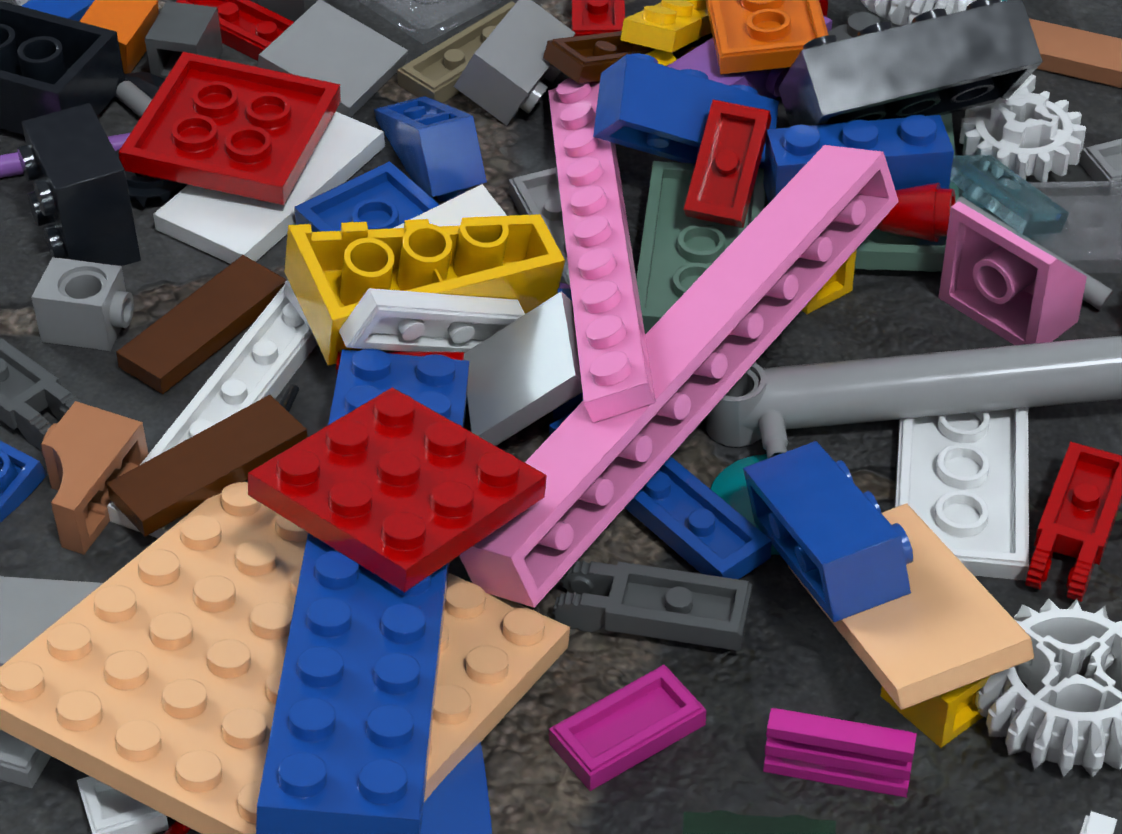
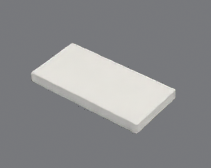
[153,112,385,264]
[895,408,1029,581]

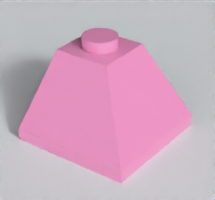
[938,201,1087,345]

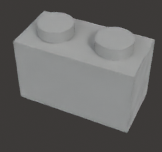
[453,0,576,126]

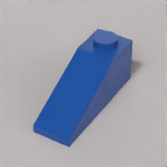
[374,96,487,201]

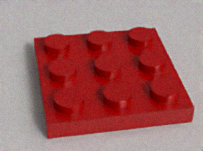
[119,52,341,205]
[248,387,547,593]

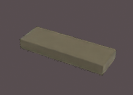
[397,1,516,103]

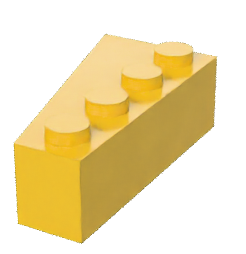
[284,214,565,366]

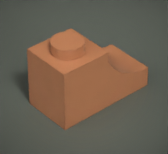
[41,401,148,555]

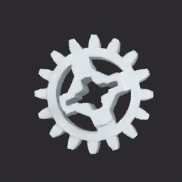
[959,87,1086,184]

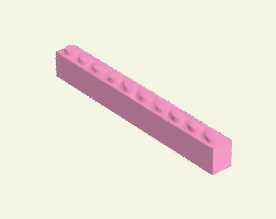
[459,145,899,608]

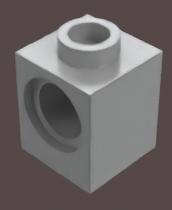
[31,257,134,351]

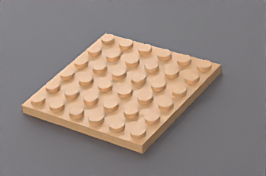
[0,481,570,834]

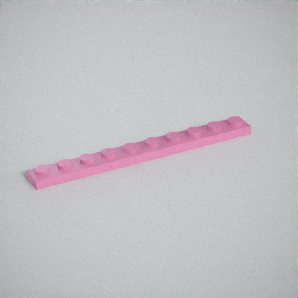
[548,78,656,423]

